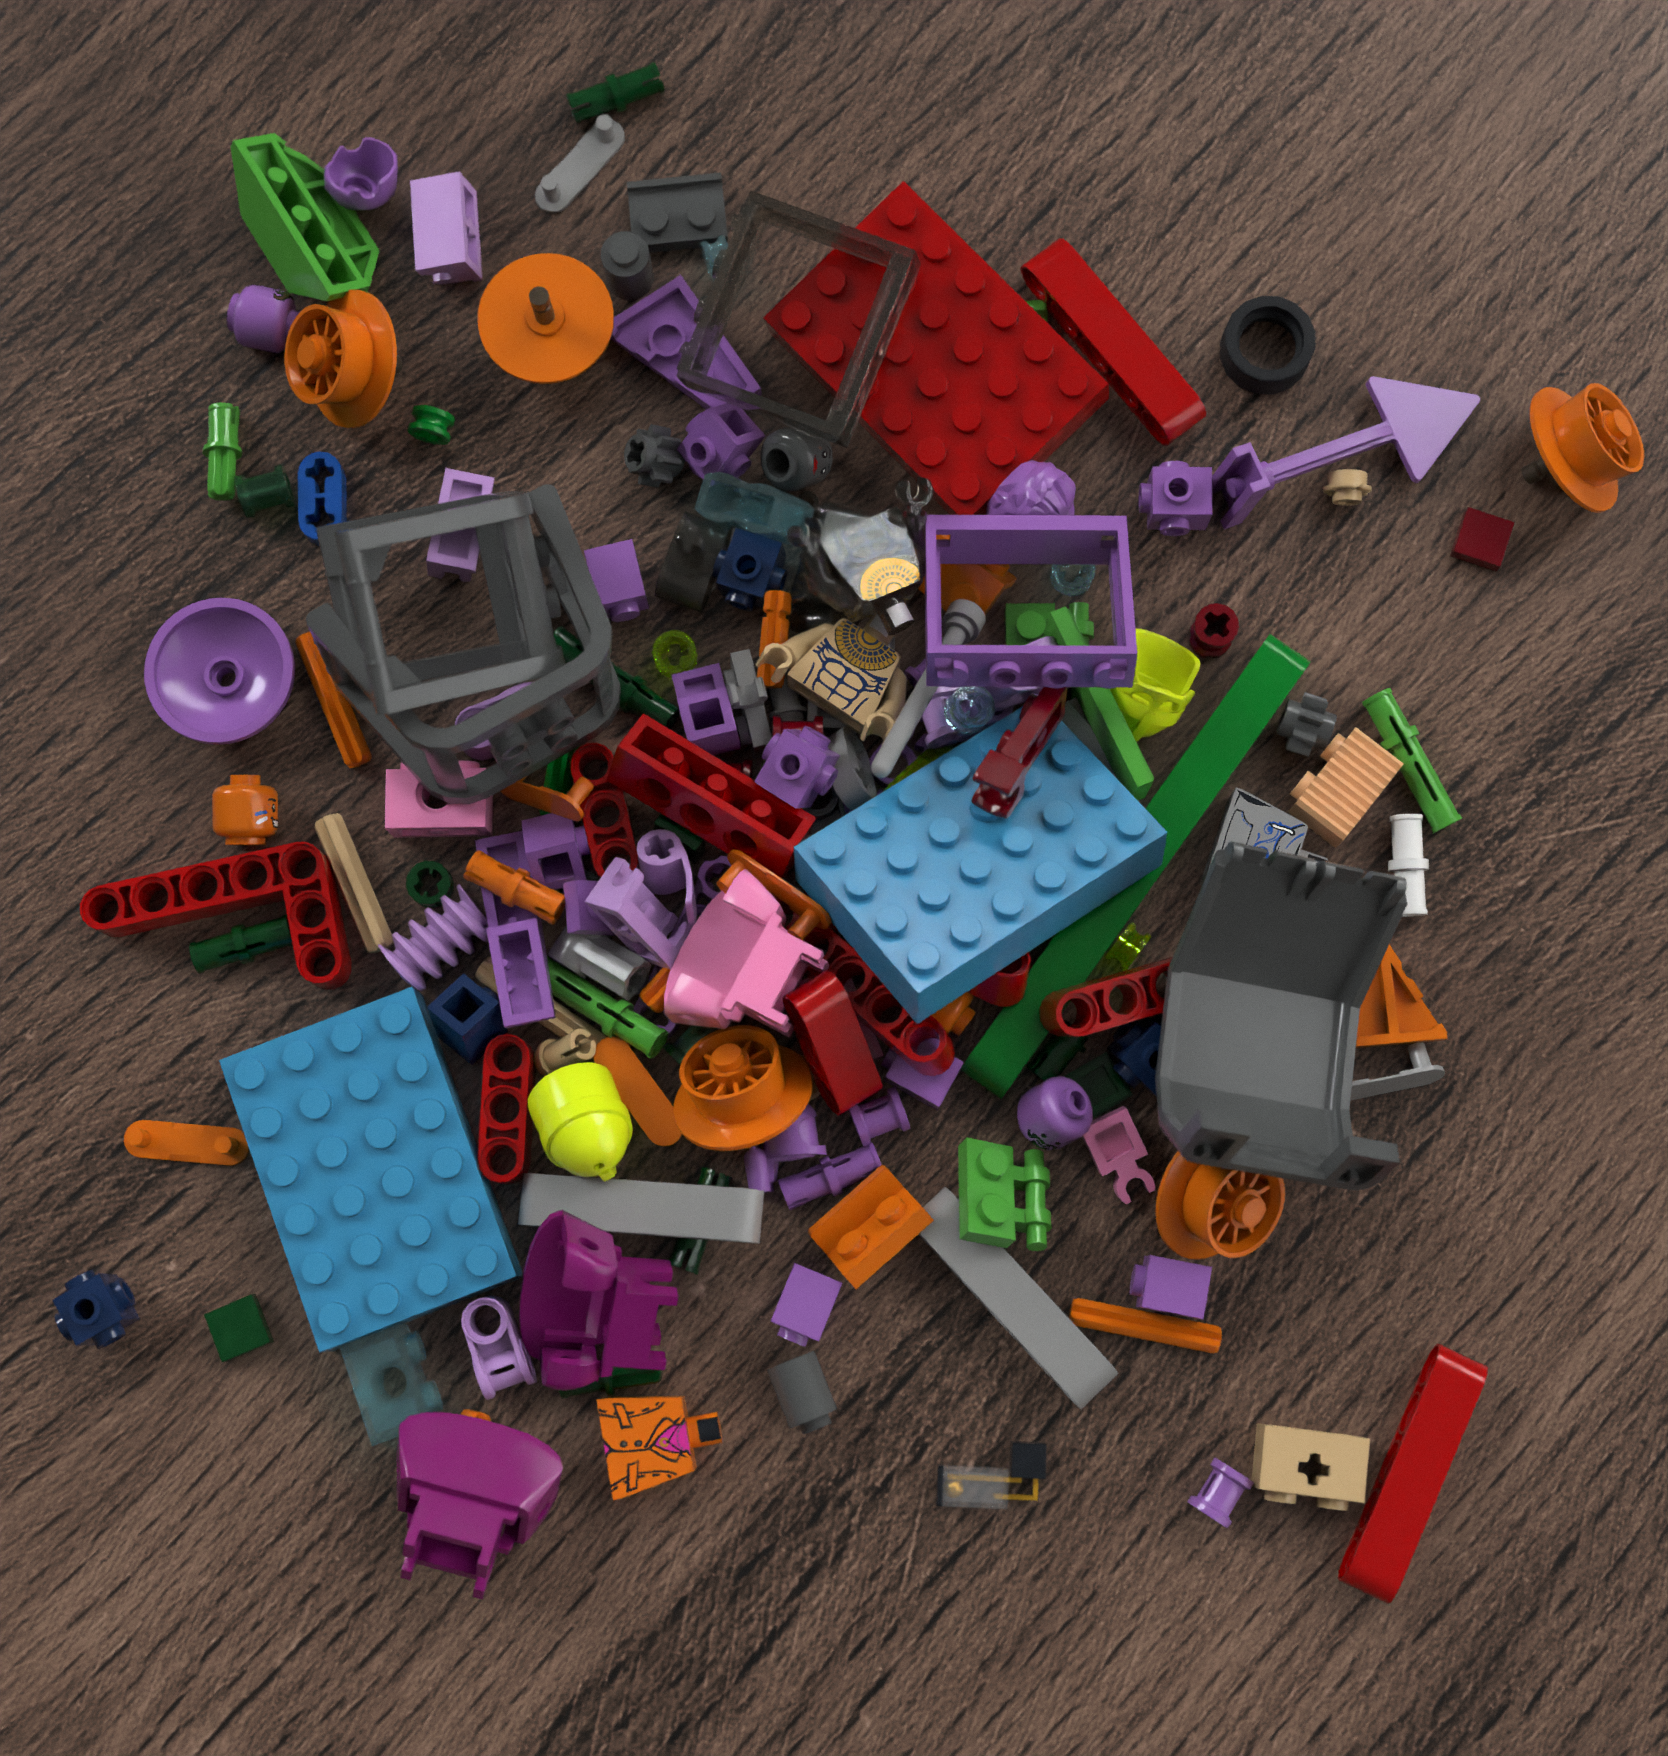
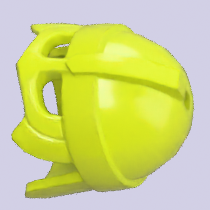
[1110,628,1200,742]
[527,1062,633,1182]

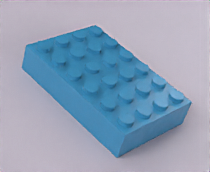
[794,706,1168,1024]
[219,987,523,1353]

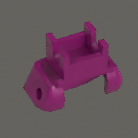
[519,1210,678,1391]
[397,1412,563,1600]

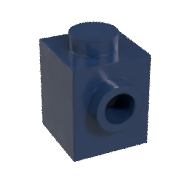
[427,973,508,1065]

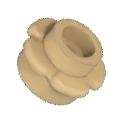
[1323,469,1372,506]

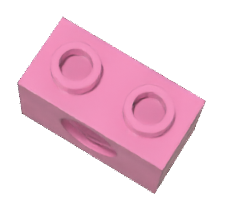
[385,760,493,838]

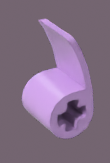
[636,829,697,931]

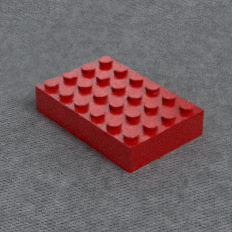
[763,181,1109,515]

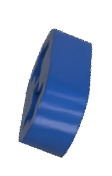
[298,451,347,546]

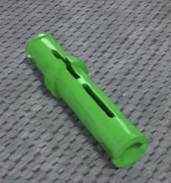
[1362,688,1462,833]
[547,956,669,1059]

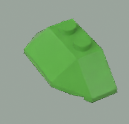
[231,133,380,301]

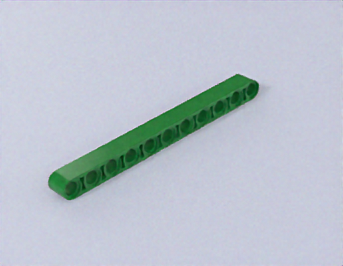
[960,634,1311,1099]

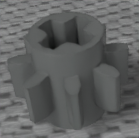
[624,424,685,488]
[1276,692,1337,757]

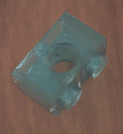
[339,1324,443,1446]

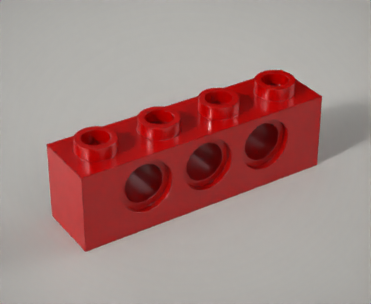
[607,713,817,879]

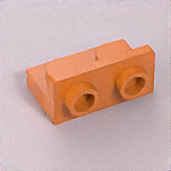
[808,1165,934,1289]

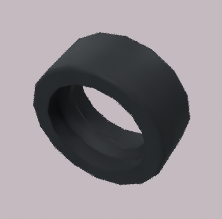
[1220,296,1315,395]

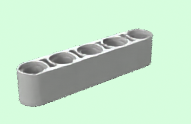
[518,1173,764,1243]
[918,1187,1118,1410]

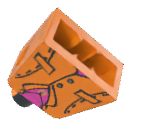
[596,1396,723,1500]

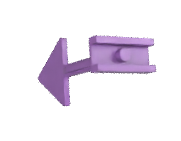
[1212,376,1480,529]

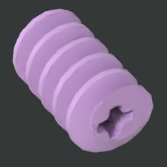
[378,884,488,991]

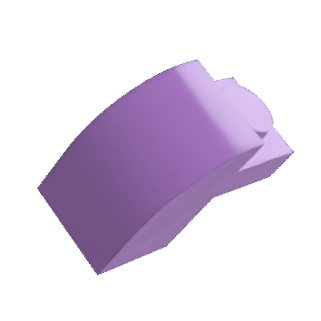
[671,663,741,756]

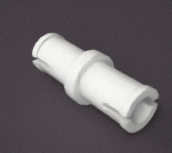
[1388,814,1429,917]

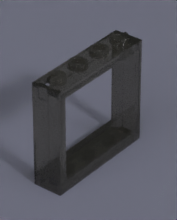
[676,190,921,448]

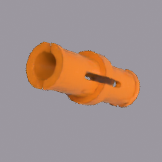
[463,850,565,925]

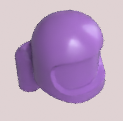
[744,1104,827,1193]

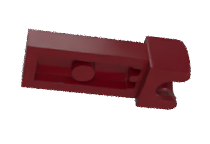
[971,687,1067,819]

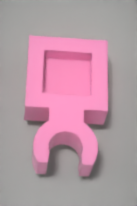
[1082,1106,1155,1204]

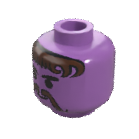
[227,284,300,353]

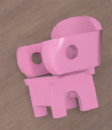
[664,869,829,1038]

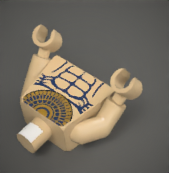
[756,611,907,746]

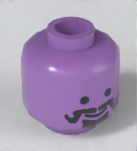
[1017,1076,1093,1151]

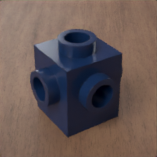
[713,528,787,611]
[1106,1017,1162,1097]
[53,1270,140,1349]

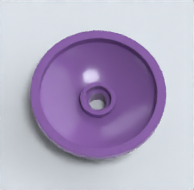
[144,598,295,745]

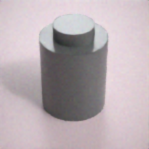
[601,231,654,300]
[767,1350,837,1435]

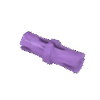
[778,1142,882,1210]

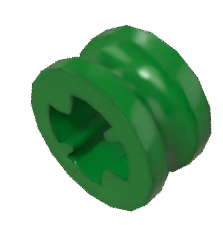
[407,405,455,445]

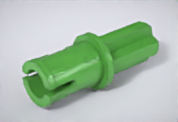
[203,402,242,501]

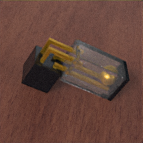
[936,1441,1046,1509]

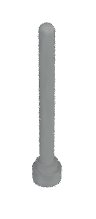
[871,599,986,778]

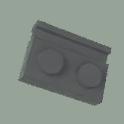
[627,172,729,253]

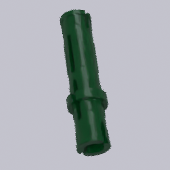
[553,626,680,729]

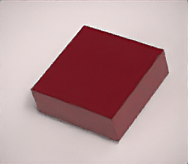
[1450,507,1515,571]

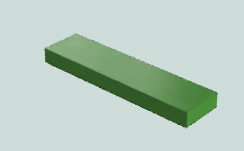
[1044,606,1154,800]

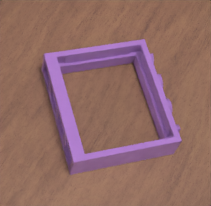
[924,515,1137,689]

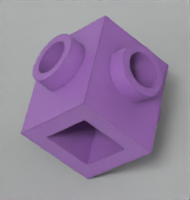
[677,400,765,485]
[1138,461,1212,536]
[754,726,841,809]

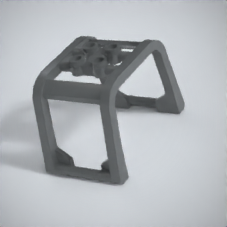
[306,484,621,804]
[315,491,565,715]

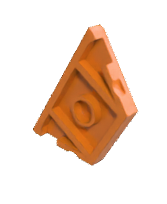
[1356,944,1448,1048]

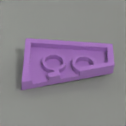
[610,275,762,409]

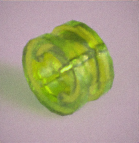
[652,630,698,678]
[1105,921,1152,971]

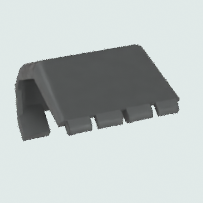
[1155,842,1407,1190]

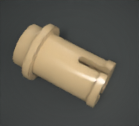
[534,1028,596,1076]

